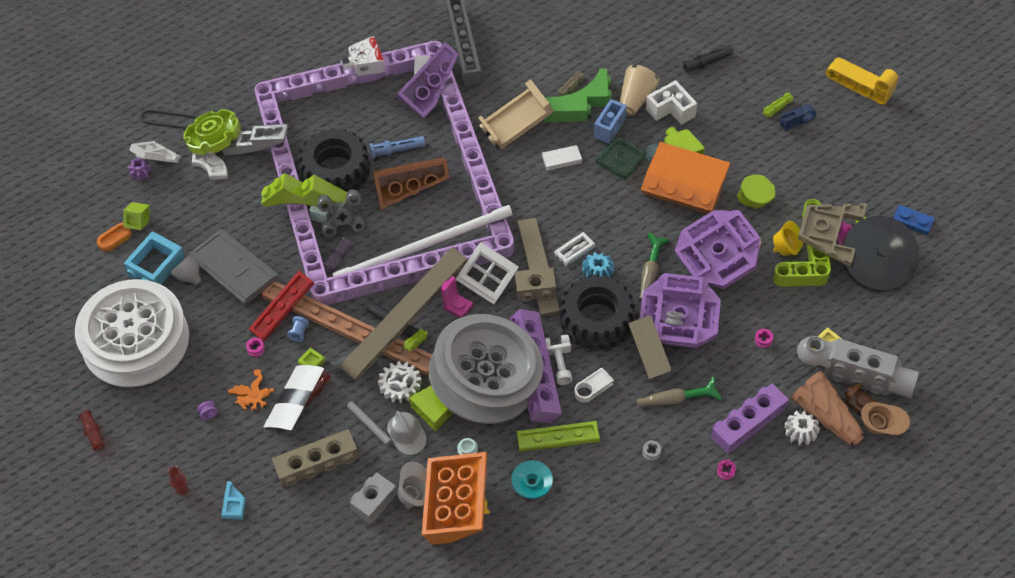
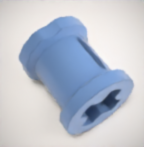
[287,316,309,342]

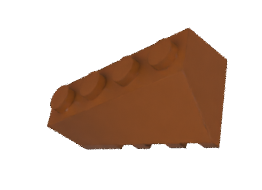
[372,157,450,210]

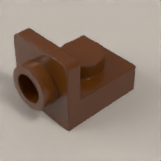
[845,382,877,416]

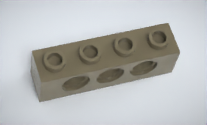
[272,429,359,487]

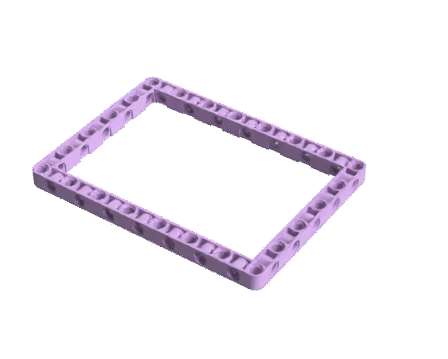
[255,41,514,305]

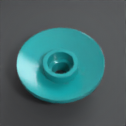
[511,460,553,499]

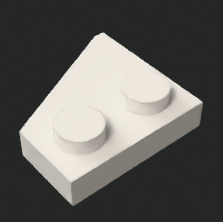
[130,141,180,163]

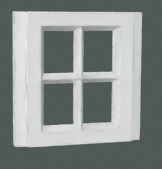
[456,242,519,305]

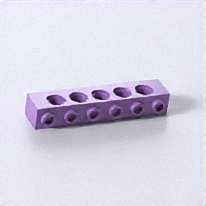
[510,309,562,423]

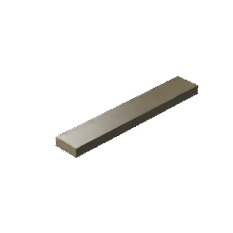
[518,218,560,317]

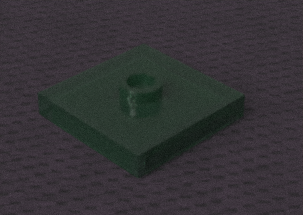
[596,136,647,180]

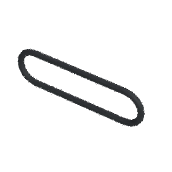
[140,110,198,129]

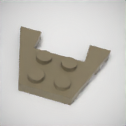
[798,203,867,267]

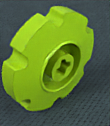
[184,110,241,155]

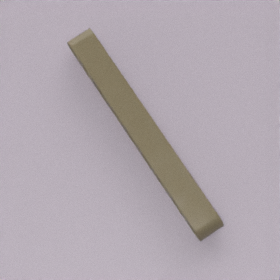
[340,247,468,380]

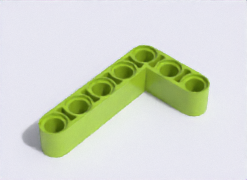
[773,199,831,287]

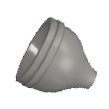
[170,254,201,285]

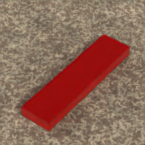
[249,271,314,342]

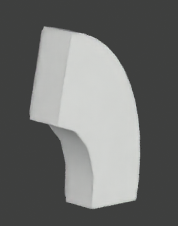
[192,152,228,180]

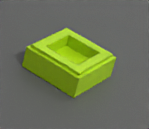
[298,347,326,367]

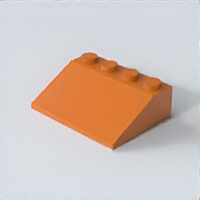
[641,142,731,214]
[422,452,487,545]

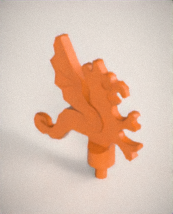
[228,369,274,411]

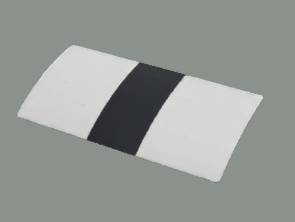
[264,365,324,430]

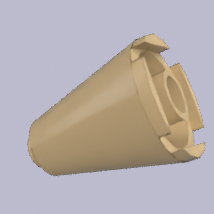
[620,65,660,116]

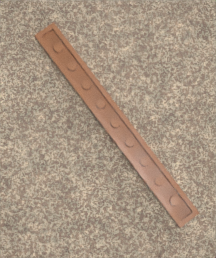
[262,281,432,376]

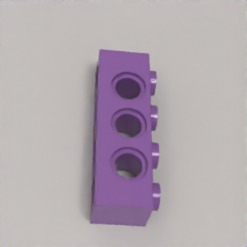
[711,384,789,454]

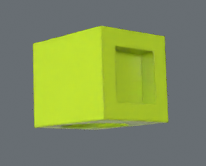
[123,202,150,230]

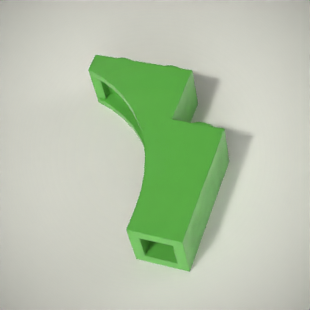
[544,69,611,122]

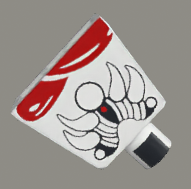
[341,36,385,76]

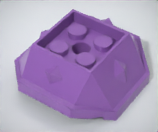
[675,210,761,289]
[640,273,721,348]

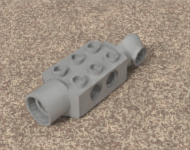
[797,336,919,399]

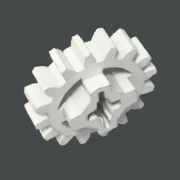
[378,361,422,403]

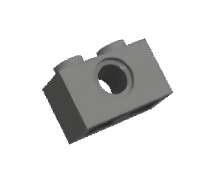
[350,472,397,524]

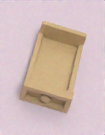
[479,79,554,149]

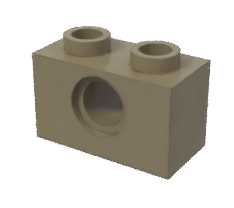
[515,267,556,301]

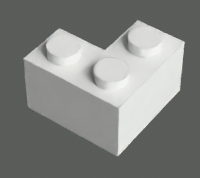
[646,80,697,125]

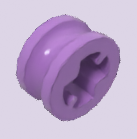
[197,401,218,420]

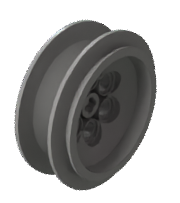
[429,314,543,424]

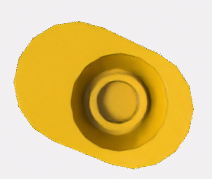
[772,221,803,256]

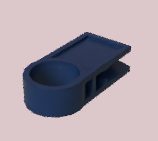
[780,104,817,131]

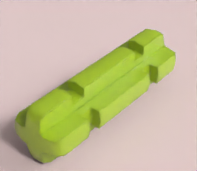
[763,93,793,118]
[404,329,428,351]

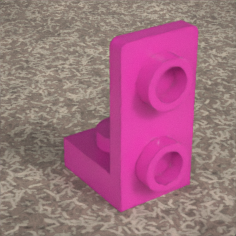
[441,276,473,318]

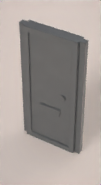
[188,229,279,304]

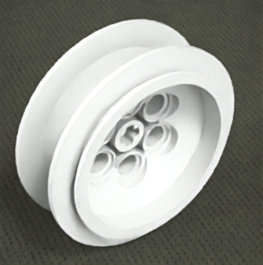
[75,279,189,387]

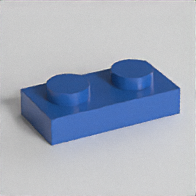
[893,205,935,236]

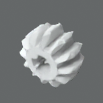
[784,411,820,446]

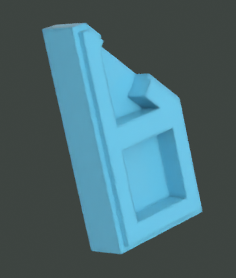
[221,481,246,520]

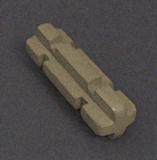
[558,71,585,96]

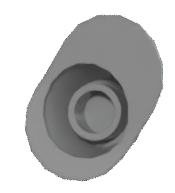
[387,411,427,455]
[397,462,427,509]

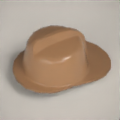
[861,402,910,435]

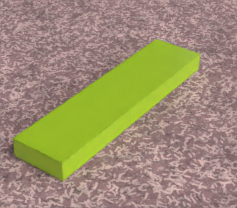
[517,421,600,452]

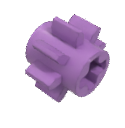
[127,158,152,181]

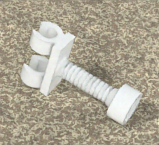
[545,335,573,385]

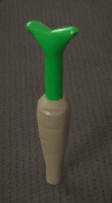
[639,233,670,302]
[636,377,722,407]

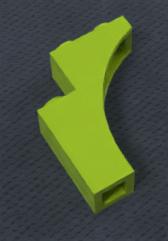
[261,173,347,214]

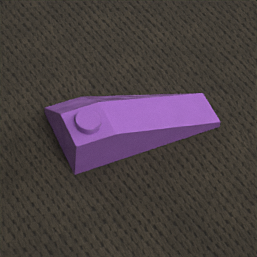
[396,42,458,118]

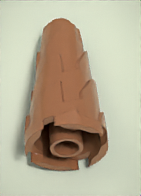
[791,371,864,446]

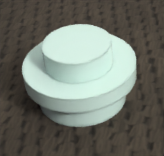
[457,438,478,455]

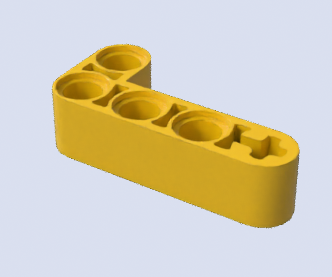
[825,58,898,104]

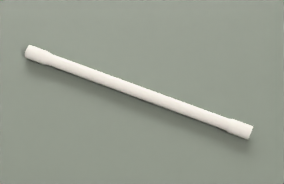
[332,205,513,276]

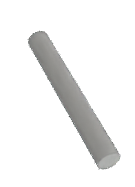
[347,401,392,446]

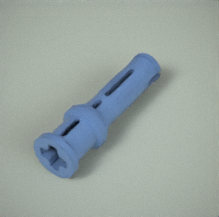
[369,136,425,159]

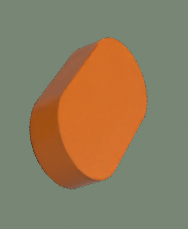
[97,223,132,251]

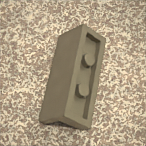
[629,316,671,381]

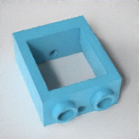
[124,231,185,285]

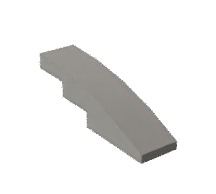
[222,124,289,156]

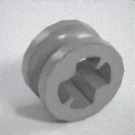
[665,311,684,325]
[643,440,661,461]

